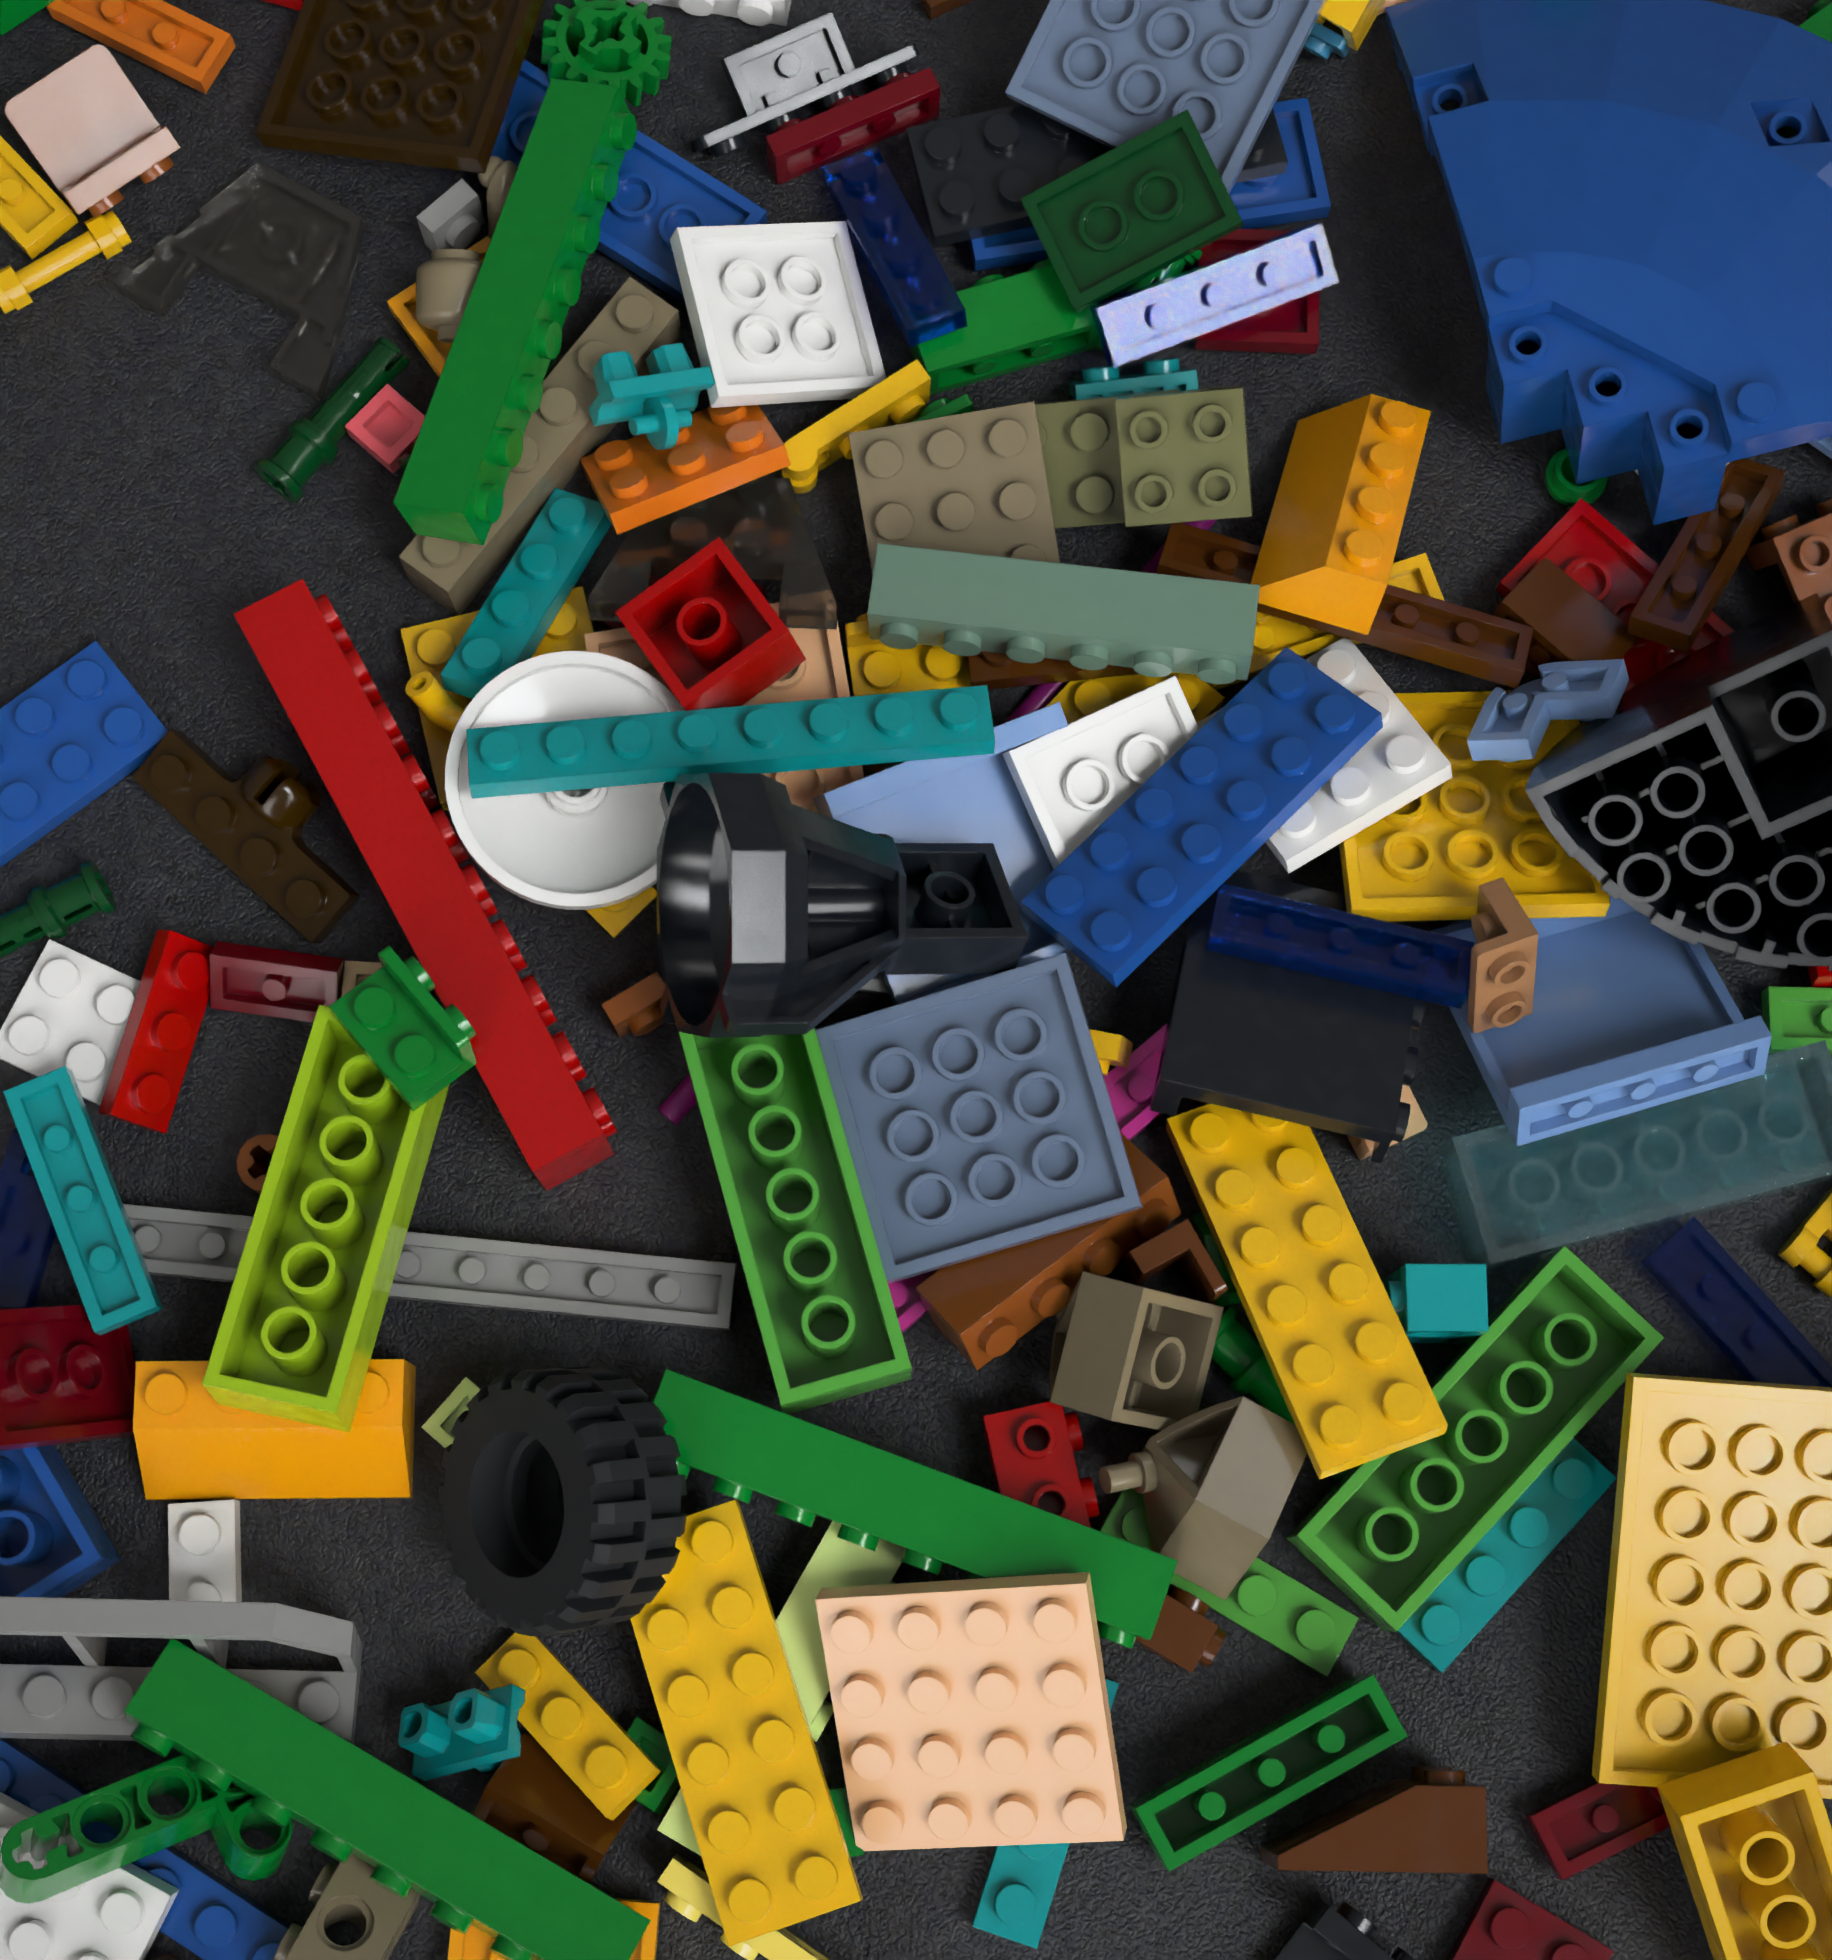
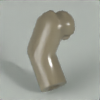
[478,156,518,239]

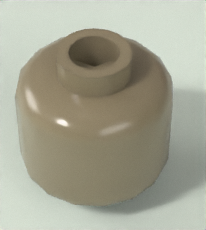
[416,249,483,343]

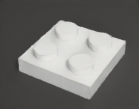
[0,939,140,1106]

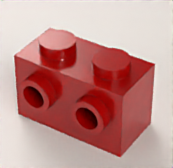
[981,1401,1099,1528]

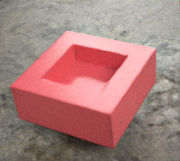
[345,384,425,474]

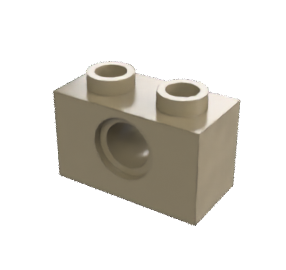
[273,1854,420,1960]

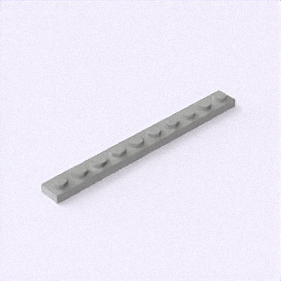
[123,1204,737,1331]

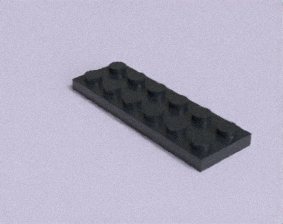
[906,104,1288,248]

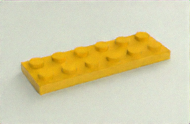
[1166,1103,1448,1480]
[630,1499,863,1947]

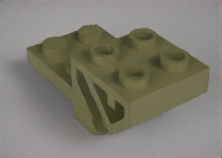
[996,386,1253,529]

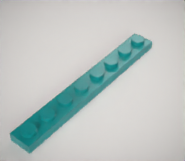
[466,685,995,799]

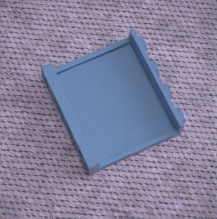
[812,702,1070,1006]
[1430,895,1772,1147]

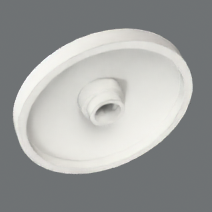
[445,651,685,910]

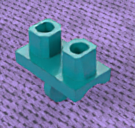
[588,343,715,450]
[398,1684,525,1781]

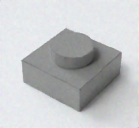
[416,178,486,251]

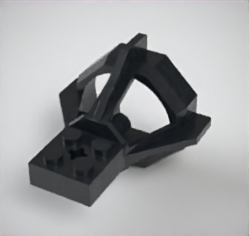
[657,773,1028,1038]

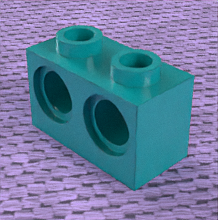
[1383,1264,1489,1344]

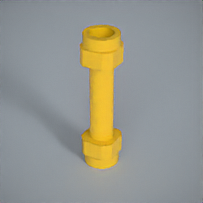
[0,210,132,314]

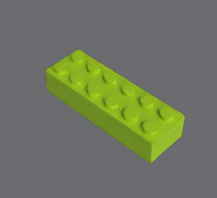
[202,1005,450,1433]

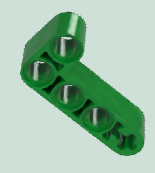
[0,1754,293,1904]

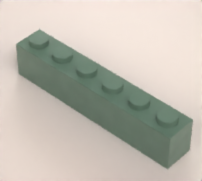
[867,543,1260,684]

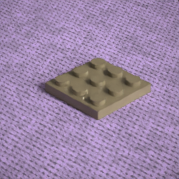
[849,401,1060,574]

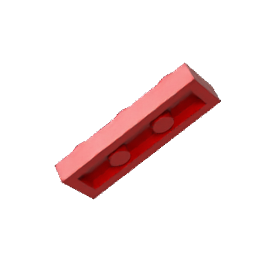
[98,930,213,1133]

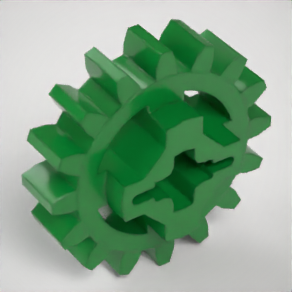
[540,0,672,107]

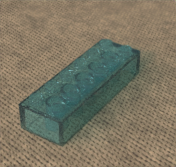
[1438,1040,1832,1271]

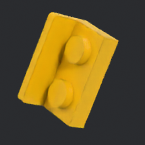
[845,613,971,696]

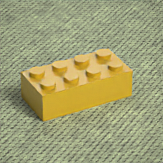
[1657,1741,1832,1960]

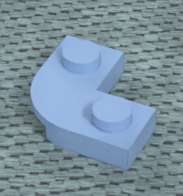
[1467,659,1629,762]

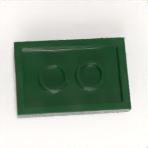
[1020,109,1243,313]

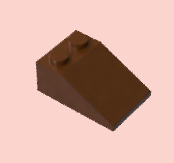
[1260,1766,1488,1874]

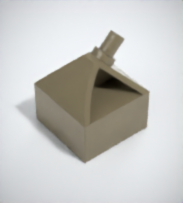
[1049,1271,1224,1430]
[1099,1396,1307,1600]

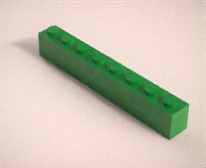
[393,78,637,546]
[653,1369,1178,1649]
[124,1639,651,1960]

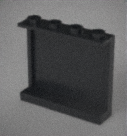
[1150,870,1434,1164]

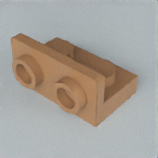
[1467,877,1539,1033]

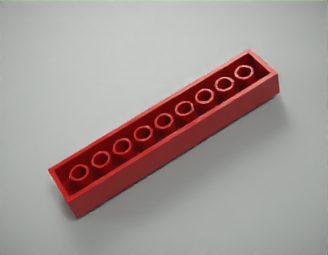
[234,578,618,1191]

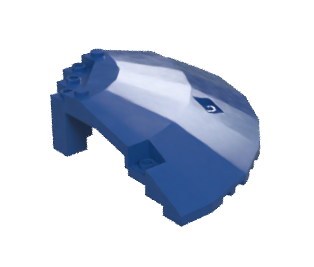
[1385,0,1832,525]

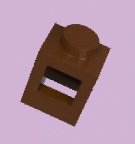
[1135,1586,1227,1673]

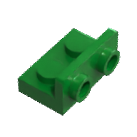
[329,945,477,1112]

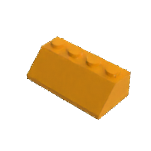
[1250,394,1431,635]
[133,1359,416,1500]

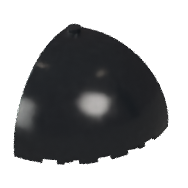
[1525,593,1832,971]

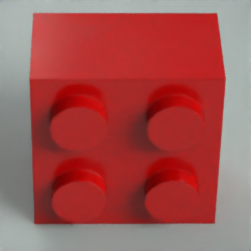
[615,537,806,711]

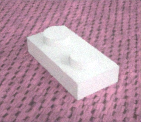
[168,1499,242,1602]

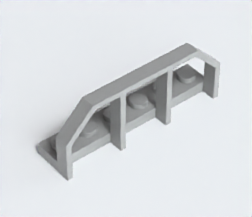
[0,1596,363,1745]

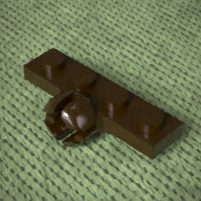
[132,730,360,944]

